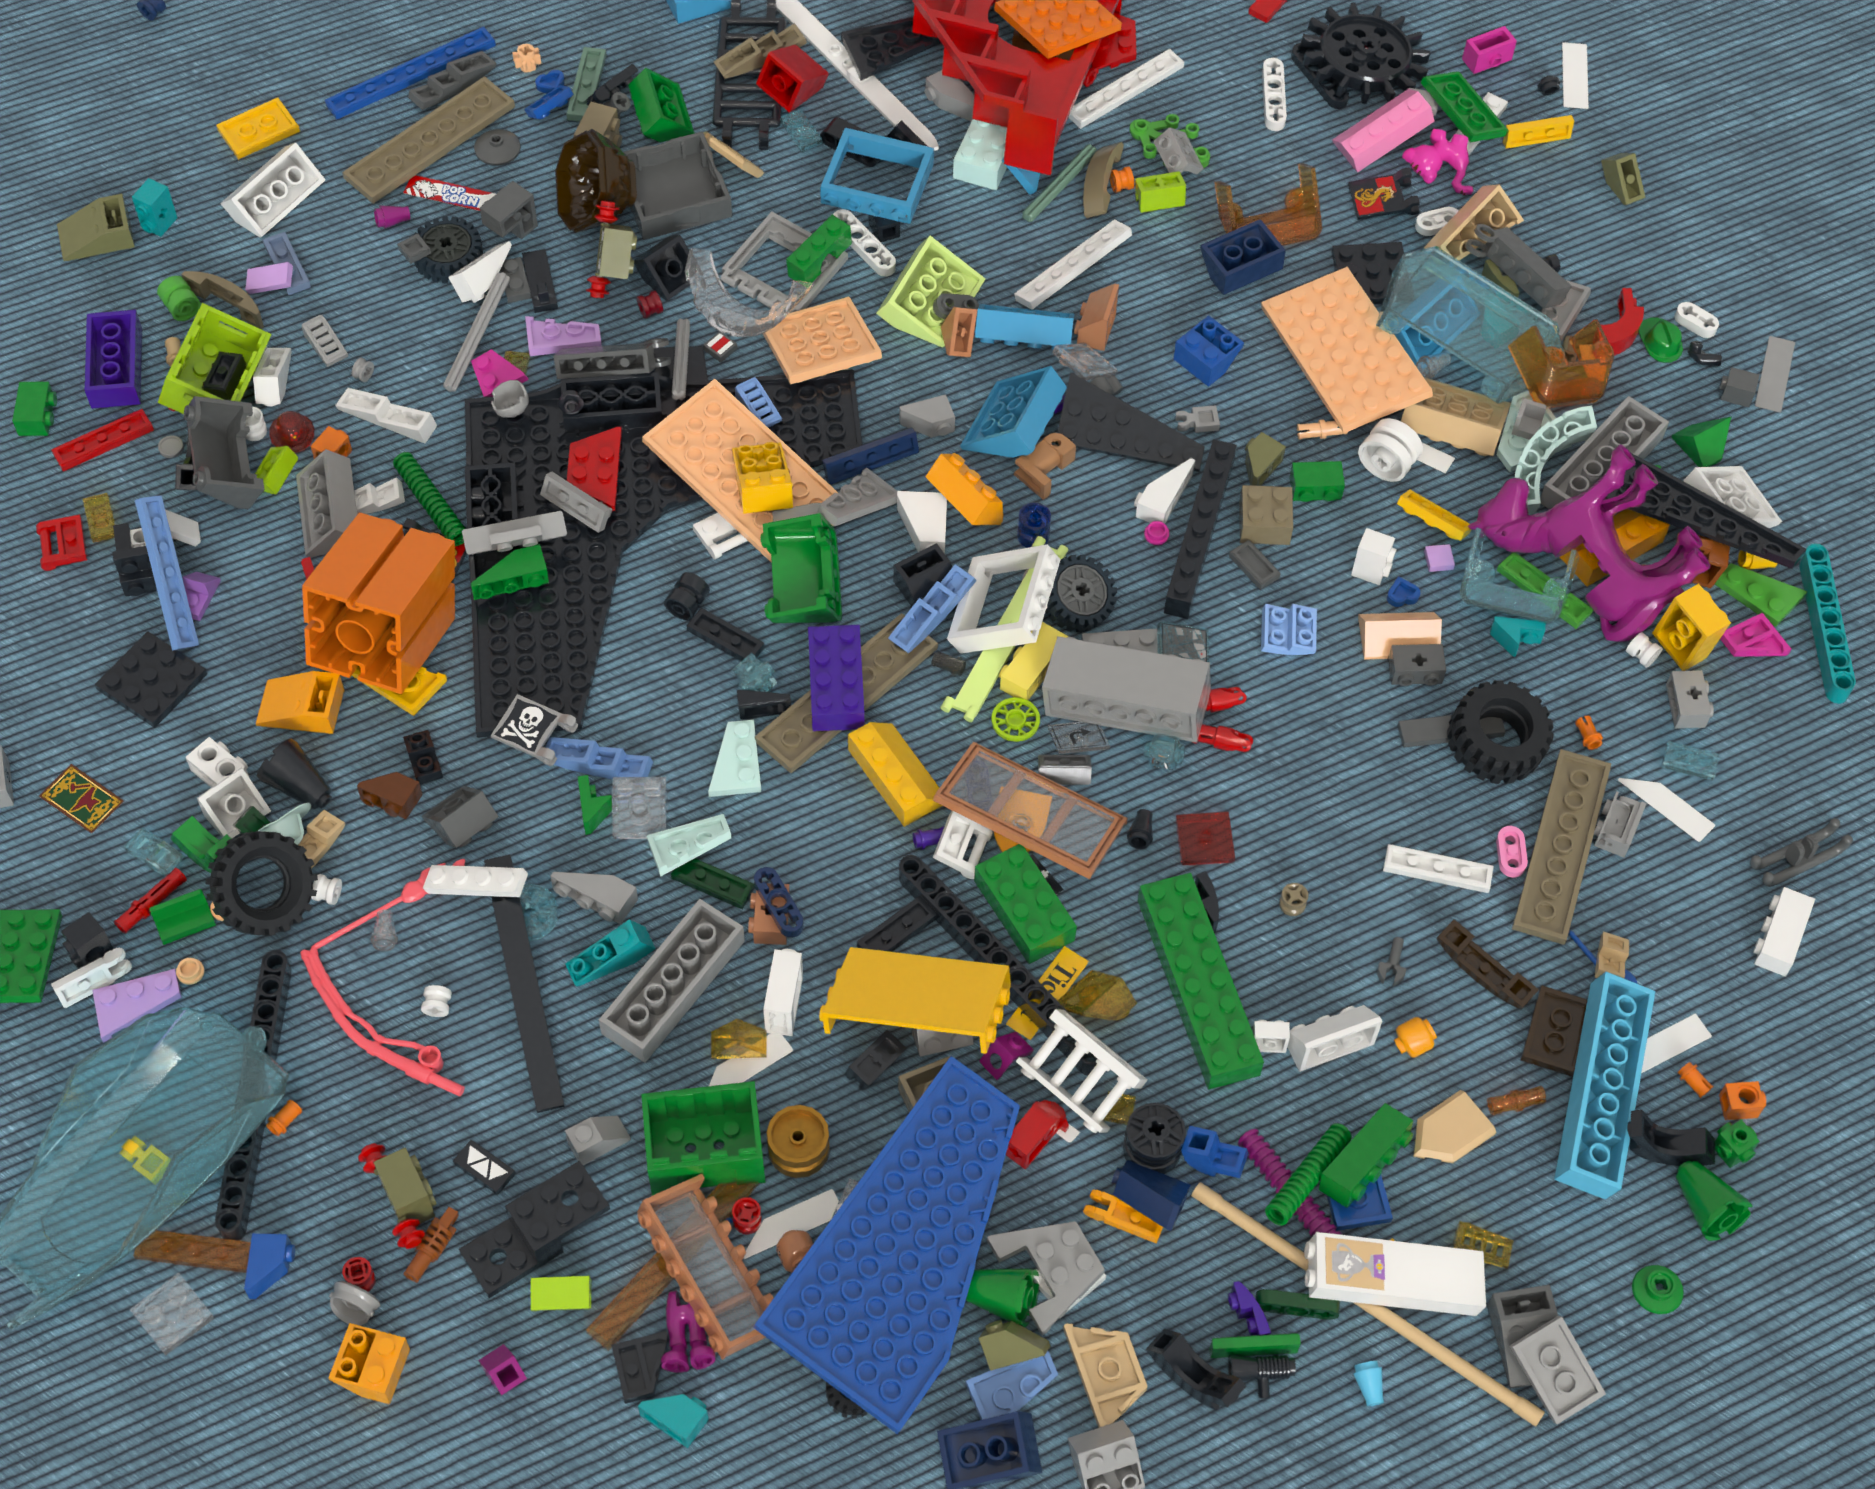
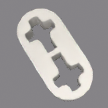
[1675,302,1719,338]

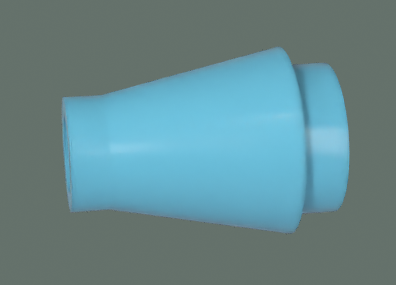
[1353,1361,1384,1407]

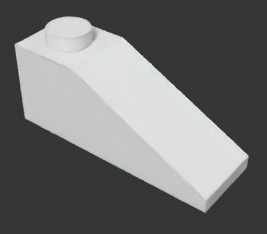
[448,241,512,303]
[253,348,291,406]
[1134,458,1195,524]

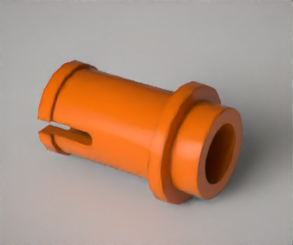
[1575,715,1603,750]
[1678,1062,1714,1098]
[266,1100,302,1136]

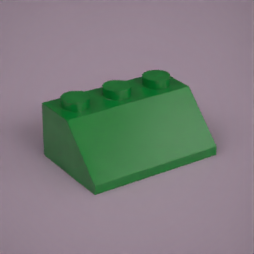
[628,68,694,142]

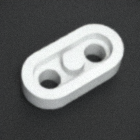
[1415,207,1458,236]

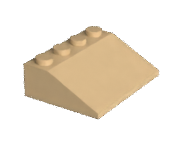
[1401,377,1511,456]

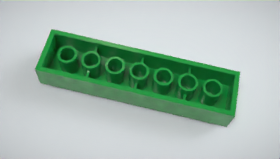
[1137,873,1264,1090]

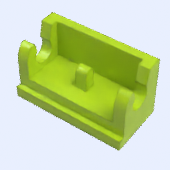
[1135,171,1186,213]
[531,1276,592,1311]

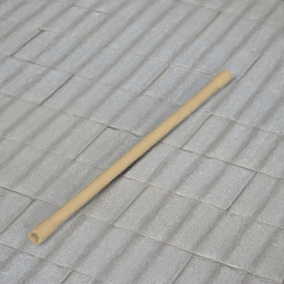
[1191,1182,1545,1427]

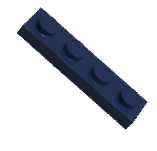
[822,428,919,485]

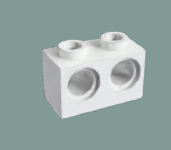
[186,737,249,788]

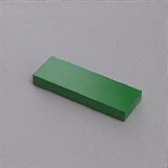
[1209,1333,1301,1358]

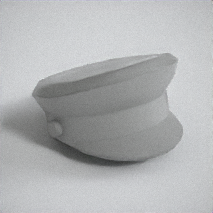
[329,1281,381,1326]

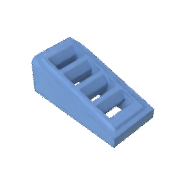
[735,377,782,428]

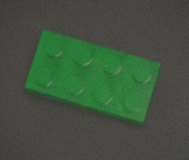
[974,844,1077,964]

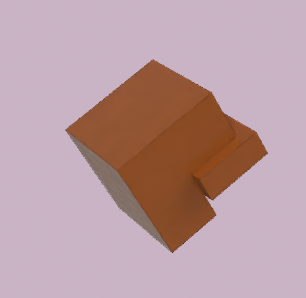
[1692,534,1730,589]

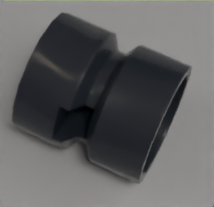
[664,572,710,620]

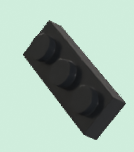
[686,608,765,666]
[857,896,937,952]

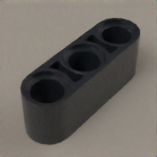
[820,117,880,167]

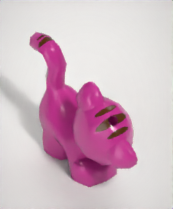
[1402,129,1473,195]

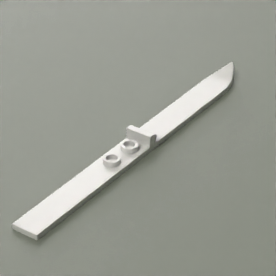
[776,0,939,151]

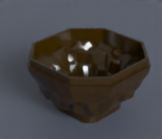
[555,129,637,233]

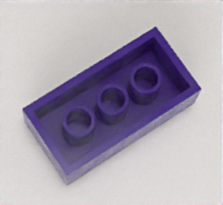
[84,310,142,409]
[808,625,865,731]

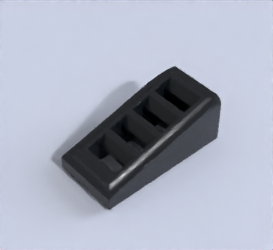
[737,690,791,719]

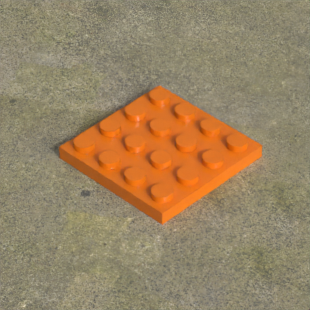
[994,0,1122,59]

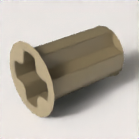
[1557,335,1578,364]

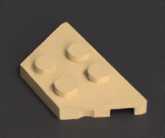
[1063,1323,1148,1428]

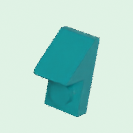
[1490,616,1546,657]

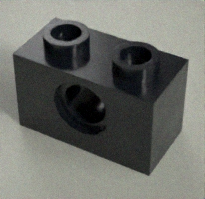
[61,912,114,969]

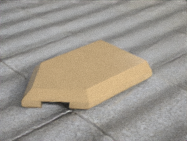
[704,131,764,178]
[1413,1090,1497,1164]

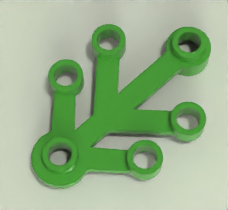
[1129,114,1210,168]

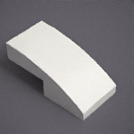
[354,478,405,514]

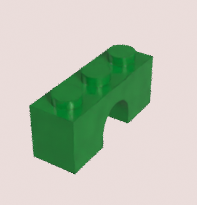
[786,214,852,288]

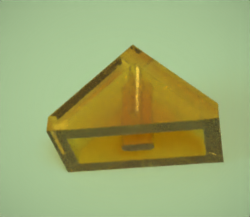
[711,1019,767,1059]

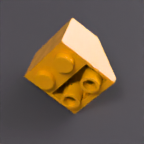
[329,1323,410,1404]

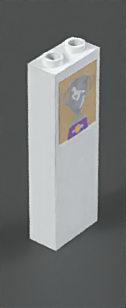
[1304,1232,1486,1316]

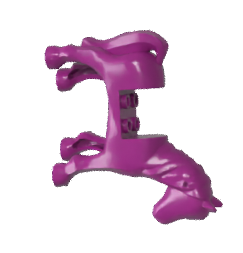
[1468,444,1710,642]

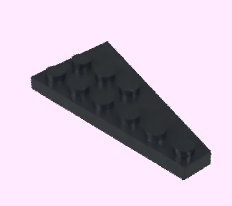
[841,17,941,81]
[1055,372,1205,472]

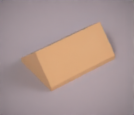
[1358,612,1442,660]

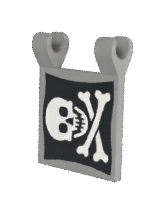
[491,694,578,766]

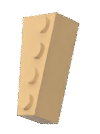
[1424,184,1524,266]

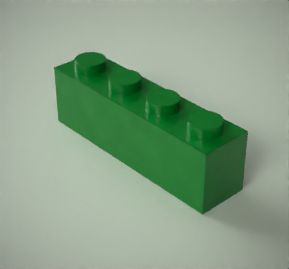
[1319,1103,1413,1208]

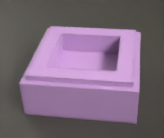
[1424,544,1455,572]

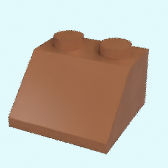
[1074,284,1119,351]

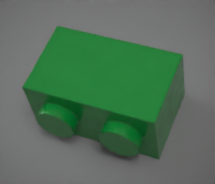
[12,382,57,436]
[1290,461,1345,502]

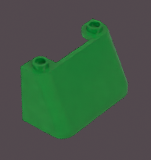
[760,513,842,623]

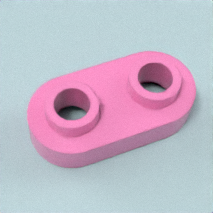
[1496,826,1528,878]

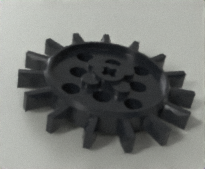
[1300,3,1431,104]

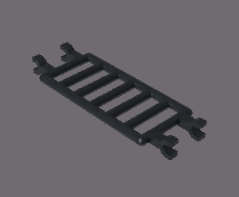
[712,0,786,150]

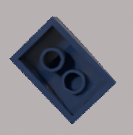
[937,1411,1042,1489]

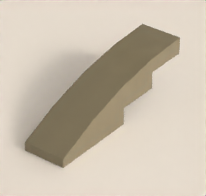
[714,23,808,79]

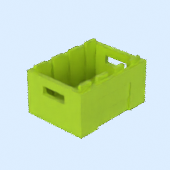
[157,303,272,414]

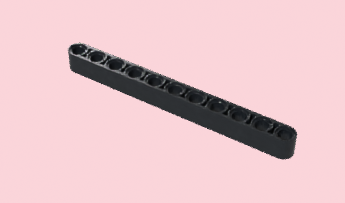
[899,855,1097,1076]
[215,950,292,1243]

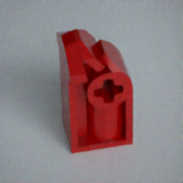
[1006,1100,1069,1170]

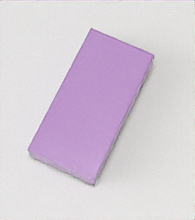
[245,262,293,294]

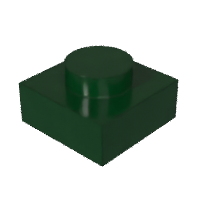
[232,806,271,834]

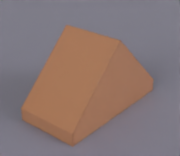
[941,307,977,357]

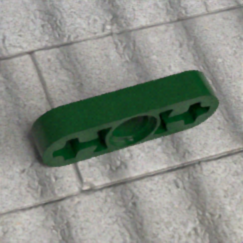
[1256,1289,1340,1320]

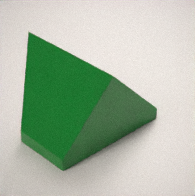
[1671,416,1732,467]

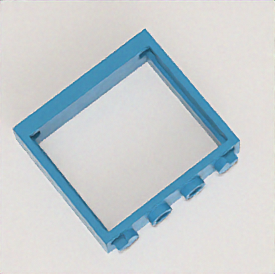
[820,128,934,224]

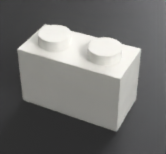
[1351,528,1397,585]

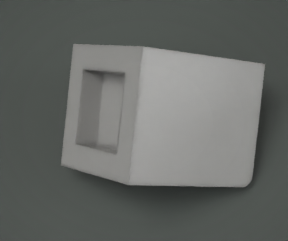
[1512,398,1547,440]

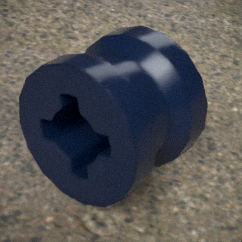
[137,0,166,21]

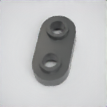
[933,293,979,319]

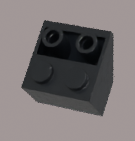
[893,543,952,607]

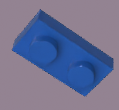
[524,85,574,120]

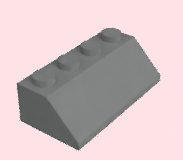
[296,449,358,557]

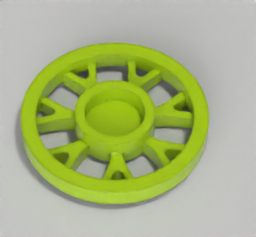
[991,697,1040,742]

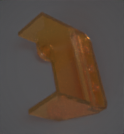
[1215,163,1322,246]
[1508,319,1614,409]

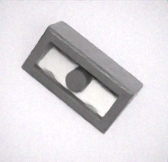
[1038,755,1092,785]

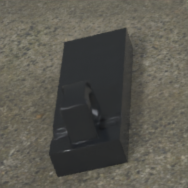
[522,249,558,313]

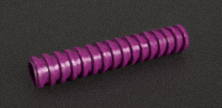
[1237,1128,1342,1236]

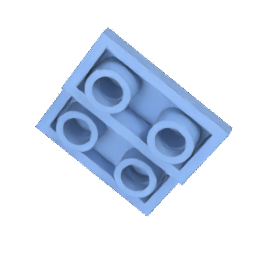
[1261,604,1317,655]

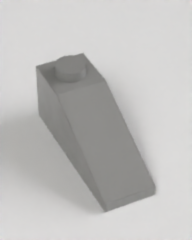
[925,70,974,122]

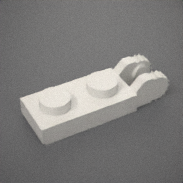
[51,947,132,1008]

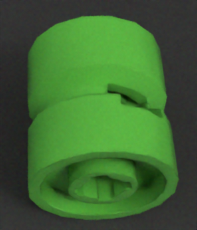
[157,276,201,321]

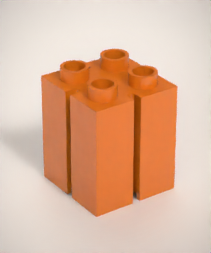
[302,512,455,694]

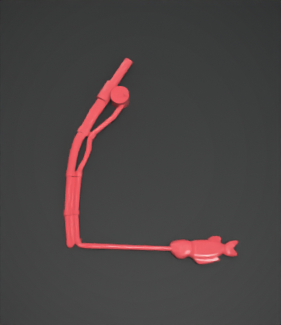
[300,858,465,1097]

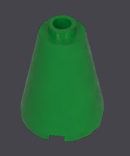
[1676,1161,1752,1241]
[966,1268,1039,1327]

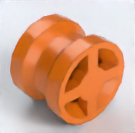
[1110,166,1134,193]

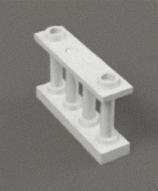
[1016,1009,1148,1133]

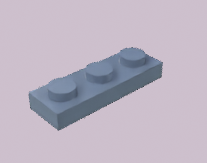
[262,232,311,295]

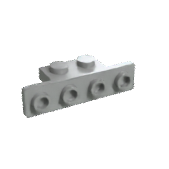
[462,511,567,555]

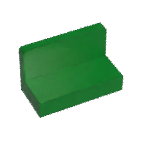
[149,889,216,945]

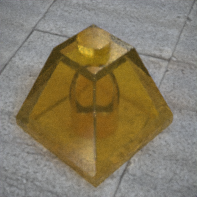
[1057,970,1137,1021]

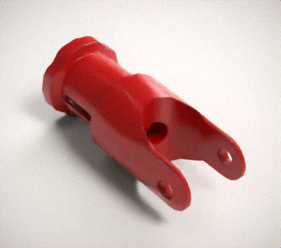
[1206,687,1247,713]
[1192,724,1253,752]

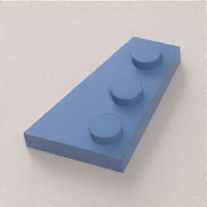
[965,1351,1058,1420]

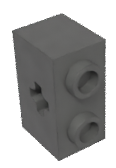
[1388,644,1446,686]

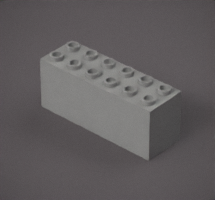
[1042,636,1211,743]

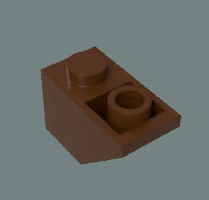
[357,772,423,819]

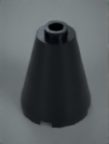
[256,738,332,809]

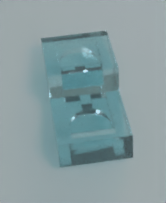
[123,828,184,876]

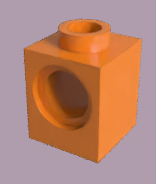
[311,426,352,459]
[1719,1081,1766,1120]

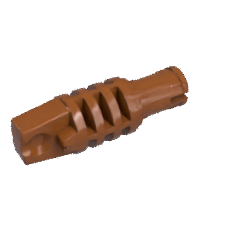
[404,1207,458,1283]

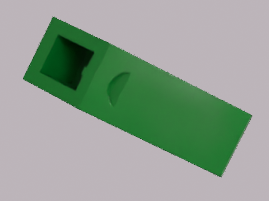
[471,544,549,600]

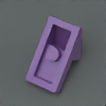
[182,572,221,621]

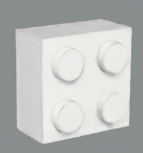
[1252,1020,1290,1053]

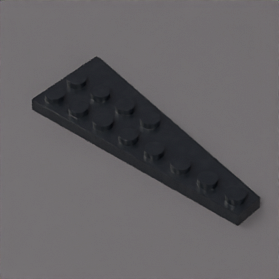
[1604,452,1806,569]

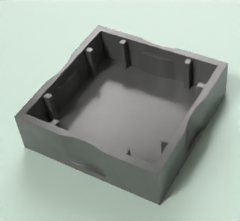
[624,131,732,240]

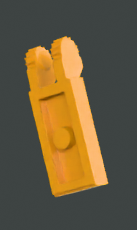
[1083,1189,1163,1244]

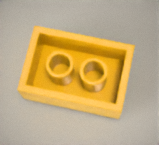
[1652,583,1731,671]

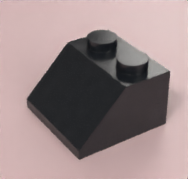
[634,235,704,301]

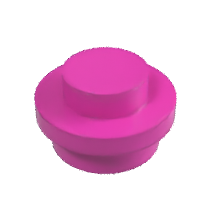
[1144,521,1169,545]

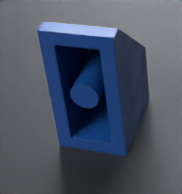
[244,1233,295,1299]

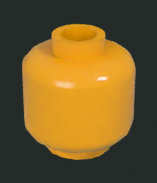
[1394,1017,1437,1058]

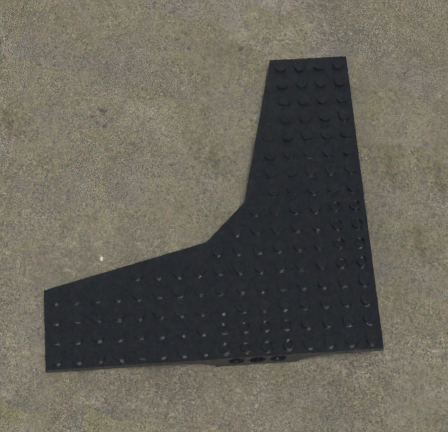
[465,369,862,738]

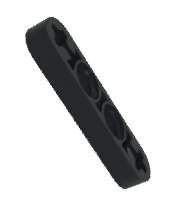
[1291,43,1349,109]

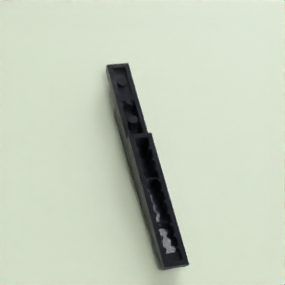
[484,854,565,1113]

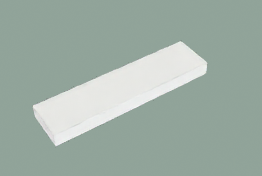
[1383,844,1494,893]

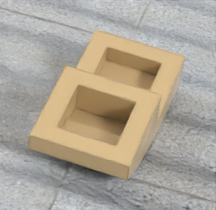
[298,810,345,869]
[1595,931,1629,978]

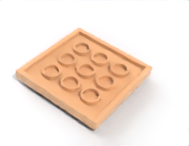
[759,297,882,384]

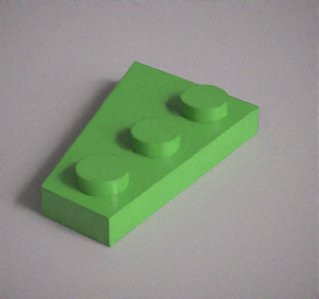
[1715,563,1807,627]

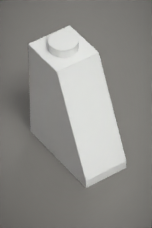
[897,491,947,554]

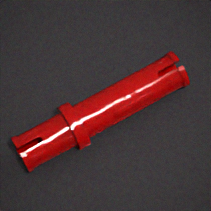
[114,867,187,934]

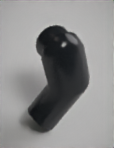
[1688,341,1722,366]

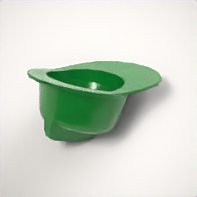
[1639,318,1683,363]

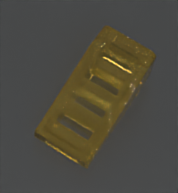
[1452,1221,1513,1268]

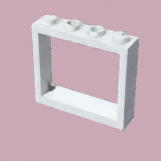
[947,544,1061,654]

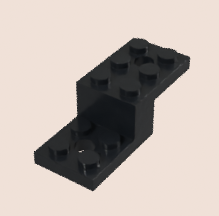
[459,1160,610,1298]

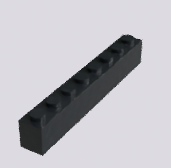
[1164,439,1237,619]

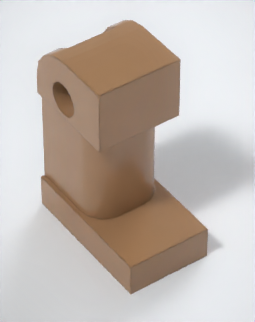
[1014,433,1076,500]

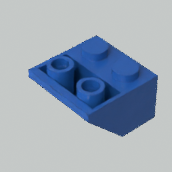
[1174,315,1244,387]

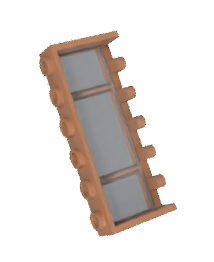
[637,1174,774,1360]

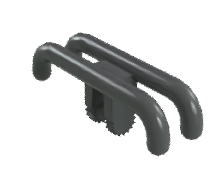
[1750,818,1853,887]

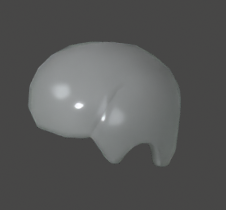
[491,380,529,418]

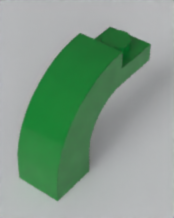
[171,816,231,873]

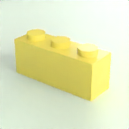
[999,622,1068,701]

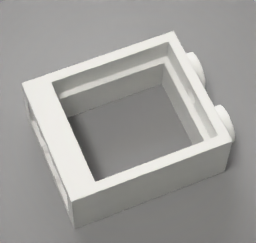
[764,949,803,1036]

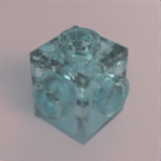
[732,653,778,692]

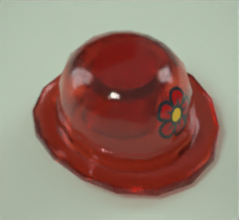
[269,411,314,454]

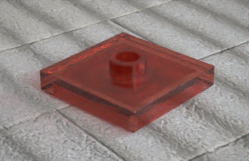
[1176,812,1235,865]

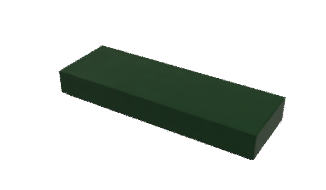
[671,858,755,910]

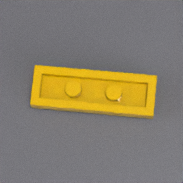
[1503,115,1574,148]
[1397,489,1472,541]

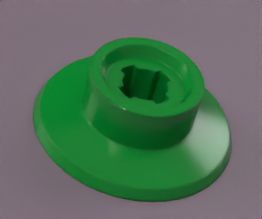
[1632,1265,1684,1314]

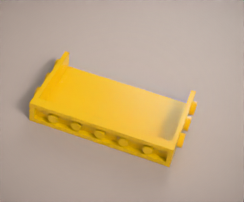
[819,947,1011,1054]

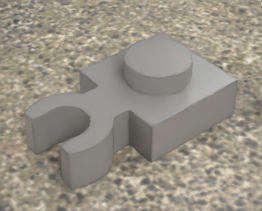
[1175,405,1220,433]

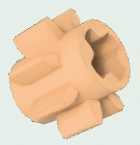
[512,44,541,72]

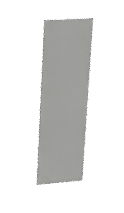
[1755,336,1795,413]

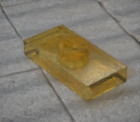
[83,493,115,543]

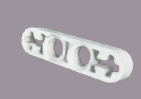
[1262,58,1287,131]
[833,209,896,277]

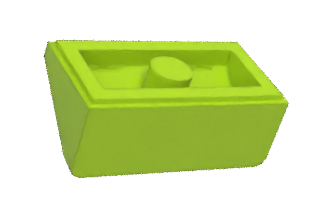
[255,446,298,494]

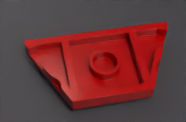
[1091,13,1136,74]
[567,427,622,511]

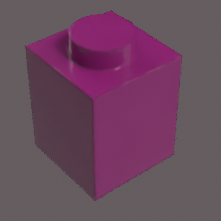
[478,1344,527,1395]

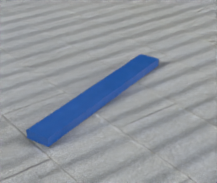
[325,26,496,119]

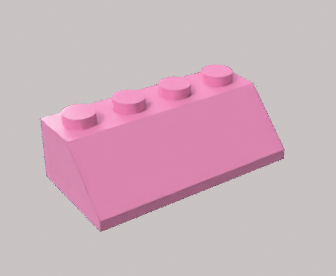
[1332,89,1434,173]

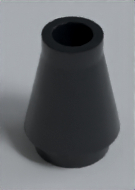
[1127,809,1153,849]

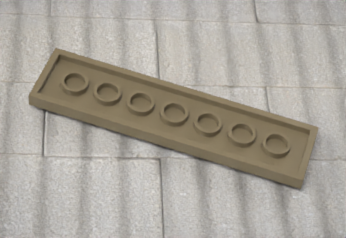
[342,76,515,204]
[755,613,938,774]
[1512,749,1611,945]

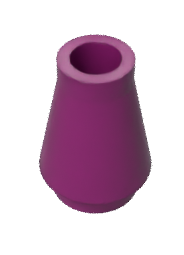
[374,205,410,229]

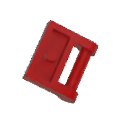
[36,514,87,571]

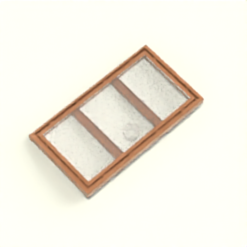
[933,742,1128,879]

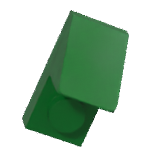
[578,775,614,835]

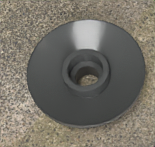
[474,129,521,166]

